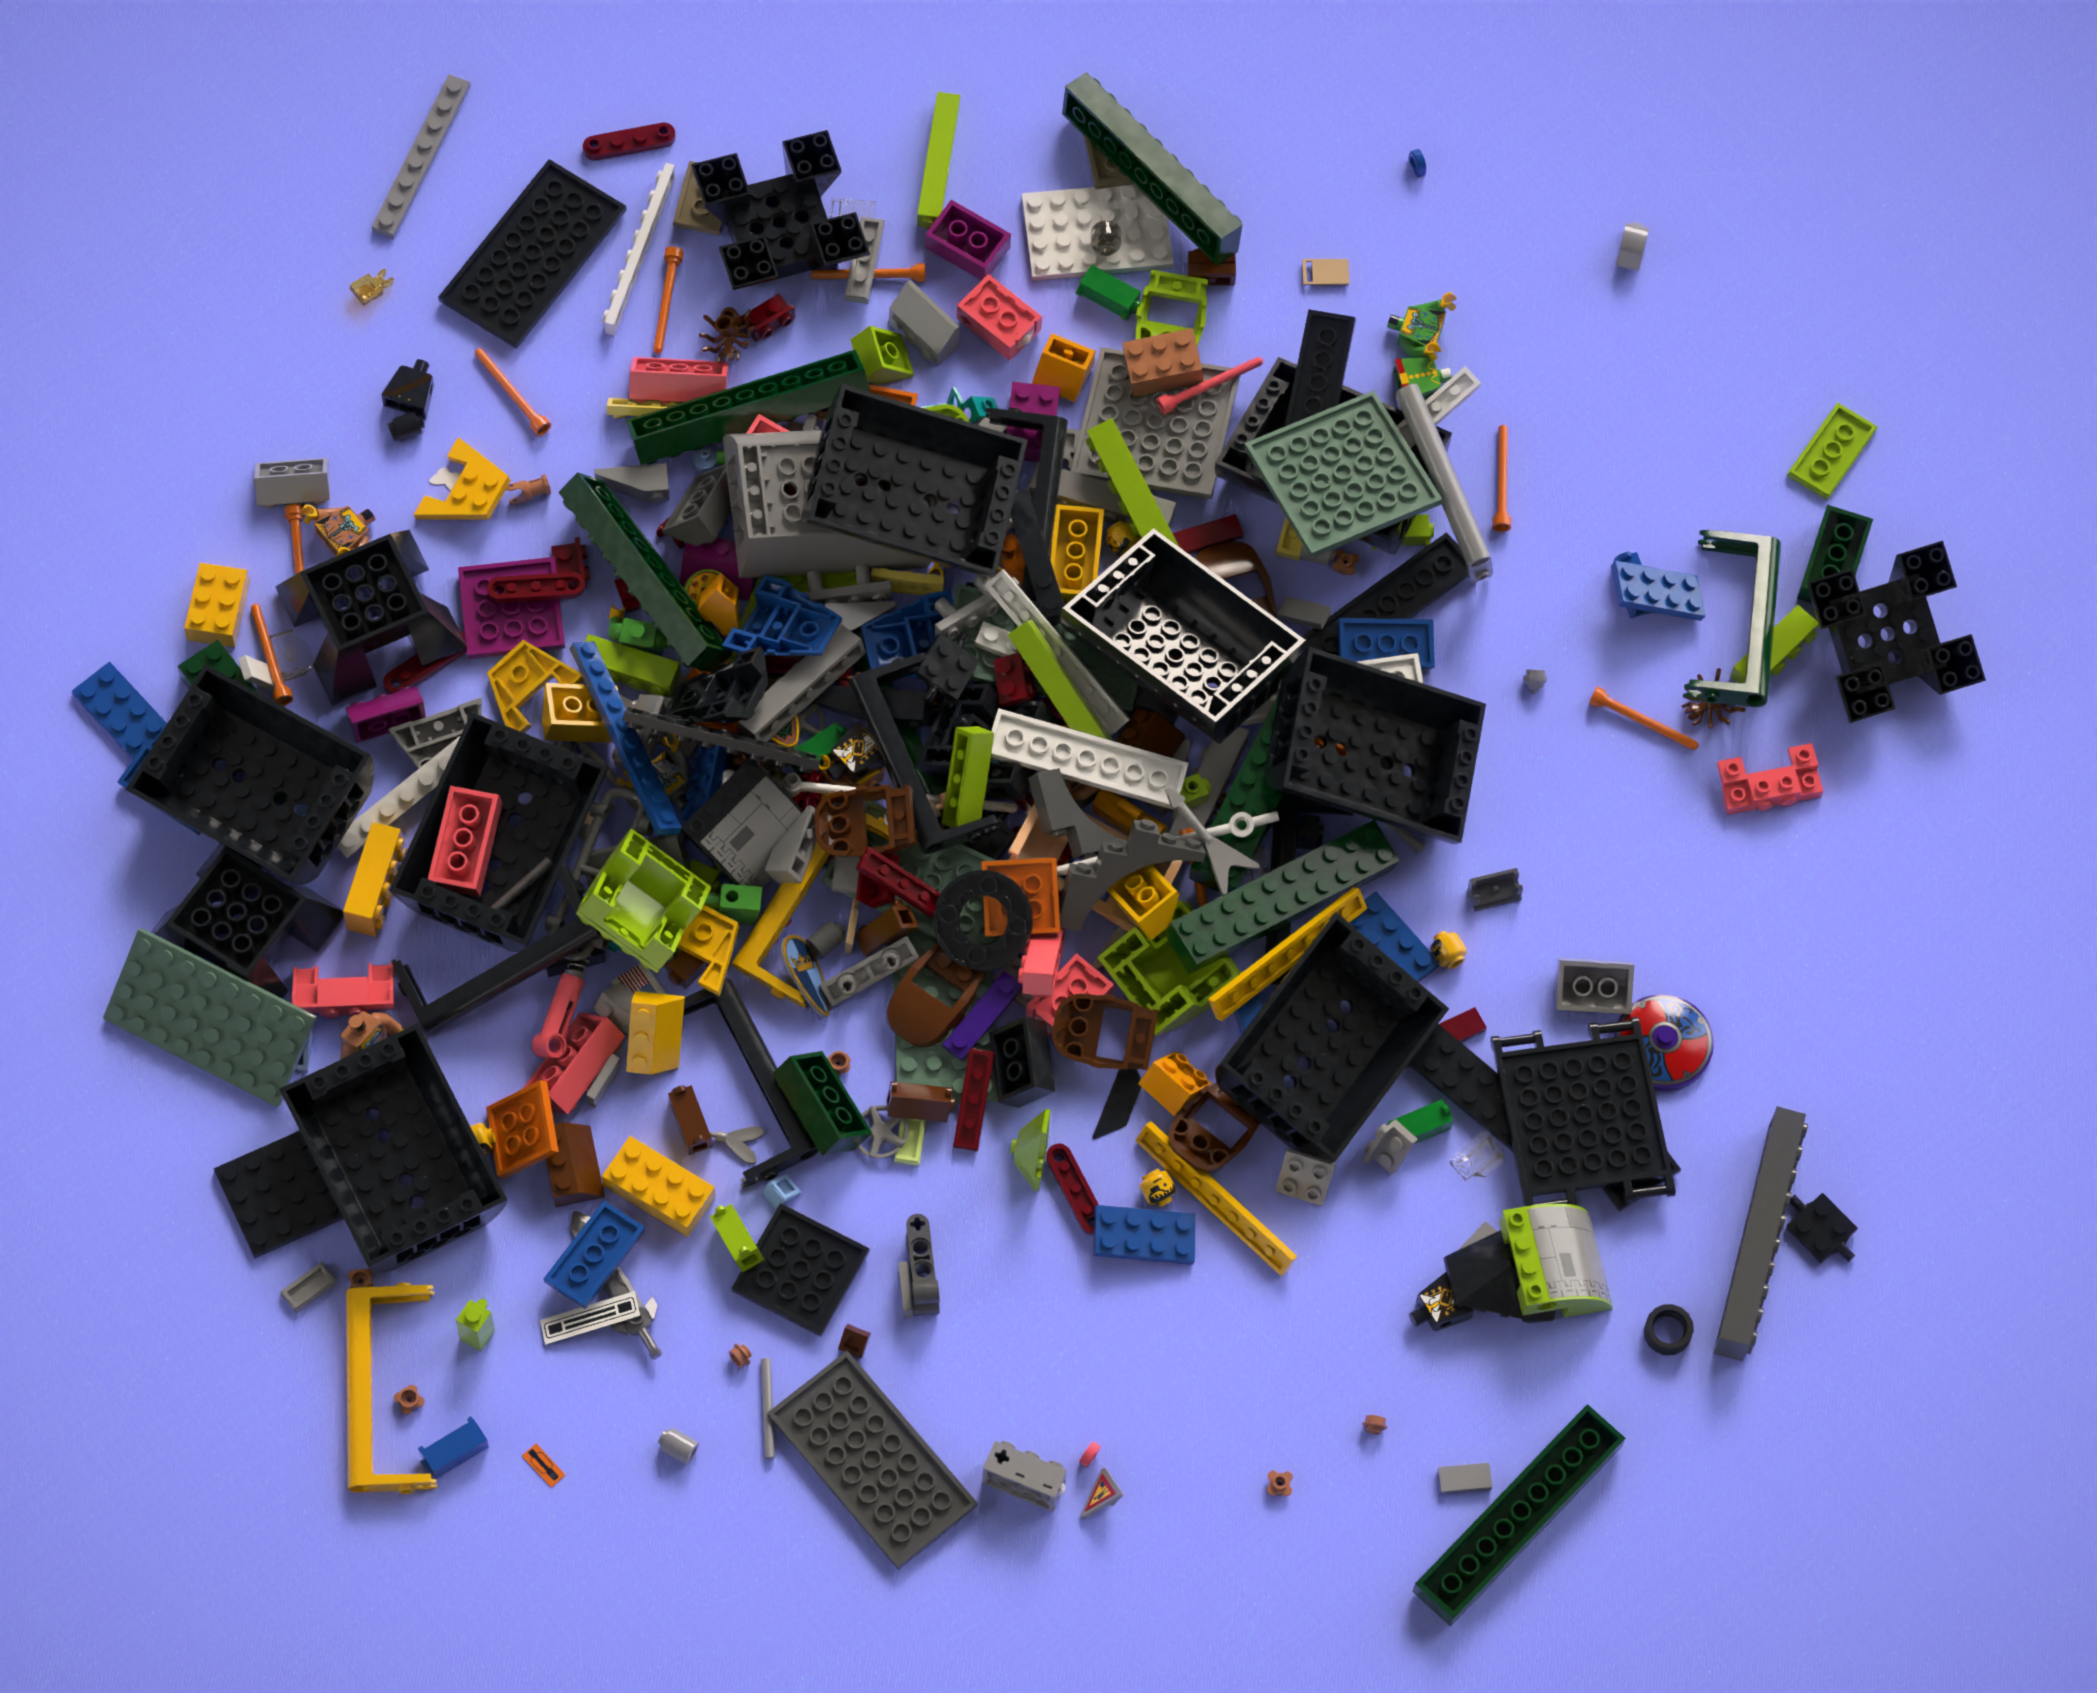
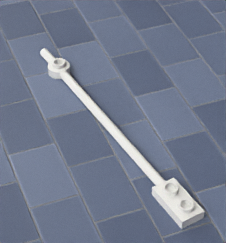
[1057,811,1279,876]

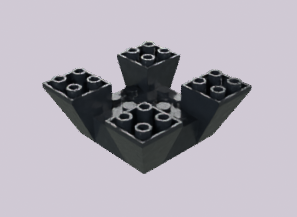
[691,130,870,290]
[275,529,468,707]
[1806,540,1986,723]
[151,843,344,999]

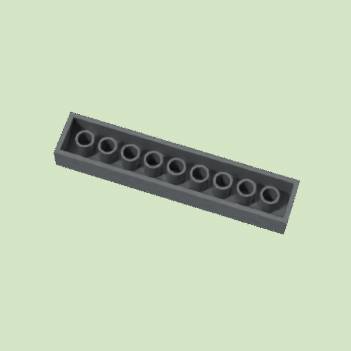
[1713,1106,1808,1361]

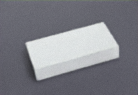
[239,655,275,691]

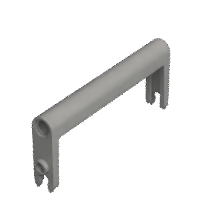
[1396,384,1493,584]

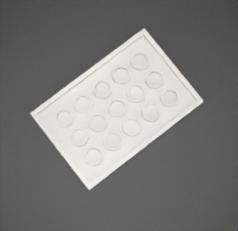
[1021,184,1174,281]

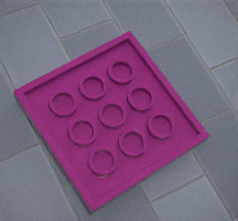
[458,557,565,659]

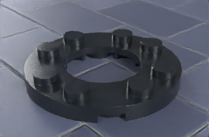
[933,870,1033,970]

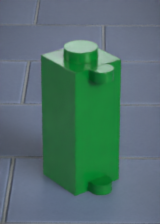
[1075,265,1141,321]
[790,722,848,774]
[1387,1099,1453,1144]

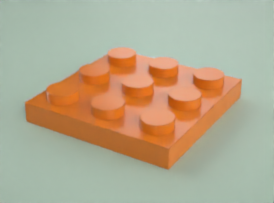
[981,857,1060,937]
[486,1080,559,1179]

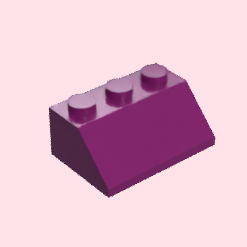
[679,538,756,601]
[346,686,426,743]

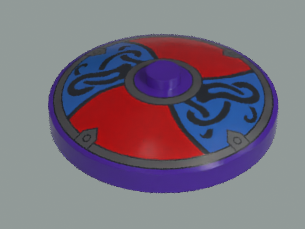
[1613,994,1714,1091]

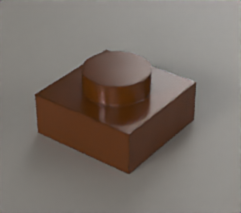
[838,1324,871,1358]

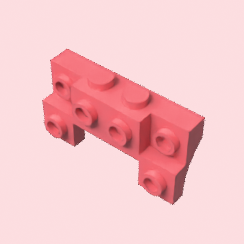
[1717,743,1823,815]
[292,963,395,1018]

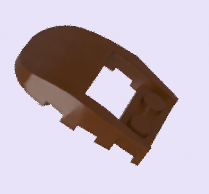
[1196,541,1277,619]
[814,785,917,858]
[886,942,986,1048]
[1052,994,1158,1070]
[1168,1081,1260,1173]

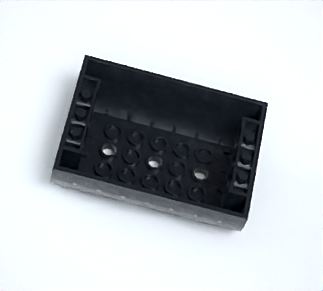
[1061,528,1306,744]

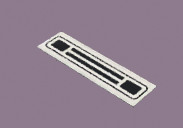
[540,1291,640,1345]

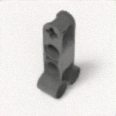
[906,1214,940,1316]

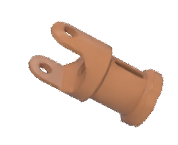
[506,474,551,505]

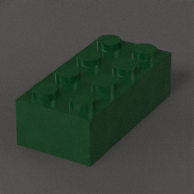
[1797,504,1873,604]
[772,1051,872,1156]

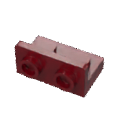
[740,293,795,342]
[551,537,591,590]

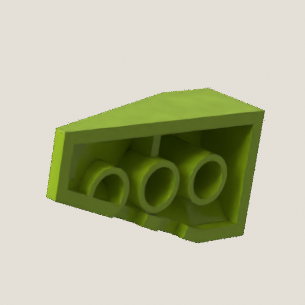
[1010,1109,1051,1191]

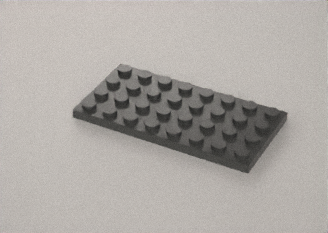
[767,1350,978,1570]

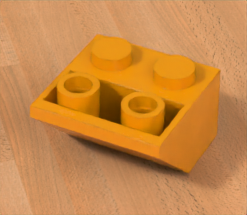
[1032,333,1095,403]
[697,573,741,638]
[1138,1051,1213,1117]

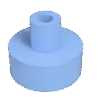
[693,447,717,473]

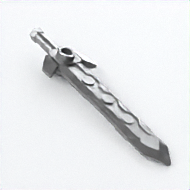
[571,1211,663,1360]

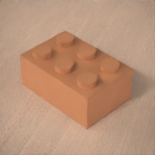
[1122,328,1204,397]

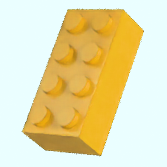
[1050,504,1104,604]
[343,822,407,937]
[602,1136,716,1237]

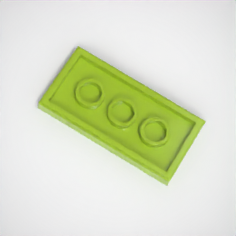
[1787,402,1878,501]

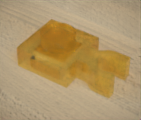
[349,268,394,306]

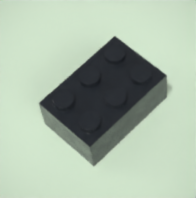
[989,1016,1056,1108]

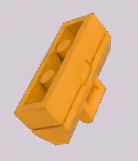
[1092,789,1167,837]

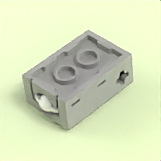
[982,1441,1067,1512]

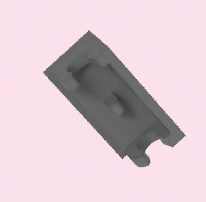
[1467,868,1523,911]

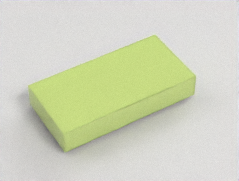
[894,1118,926,1166]

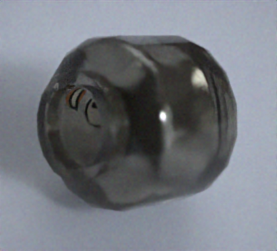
[1091,220,1121,256]

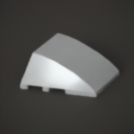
[388,697,482,789]

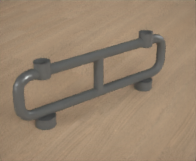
[545,788,654,961]

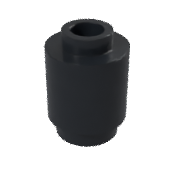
[387,411,425,441]

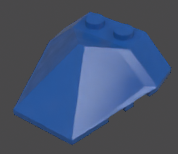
[722,575,842,656]
[860,590,953,680]

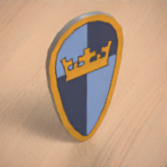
[781,935,830,1018]

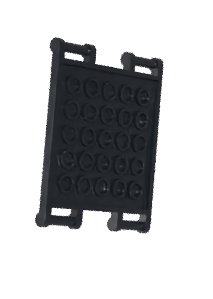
[1490,1017,1676,1207]

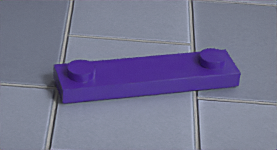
[942,971,1023,1061]

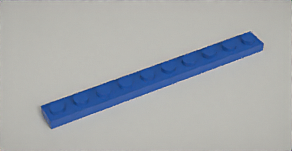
[570,642,682,835]

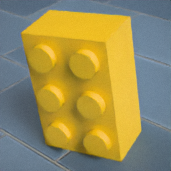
[184,562,250,648]

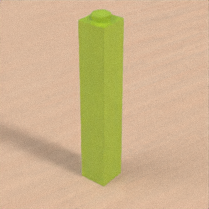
[917,92,961,229]
[1007,620,1113,741]

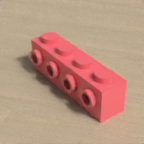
[1018,927,1065,996]

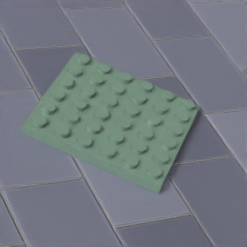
[1244,390,1442,558]

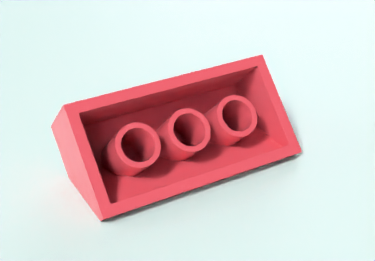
[629,357,729,404]
[428,786,503,897]
[523,1012,625,1115]

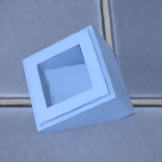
[762,1174,802,1210]

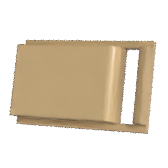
[1302,259,1349,285]
[844,898,860,954]

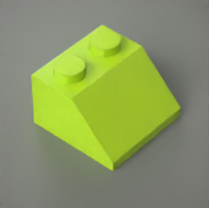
[850,326,914,385]

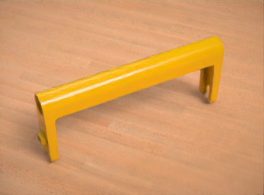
[731,813,889,1008]
[346,1282,437,1494]

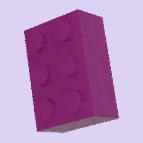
[925,199,1011,281]
[1006,381,1060,462]

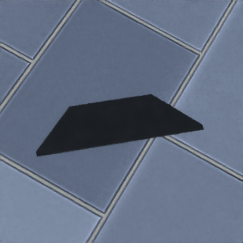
[1092,1060,1141,1139]

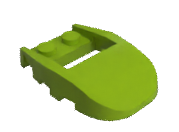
[1136,270,1208,346]

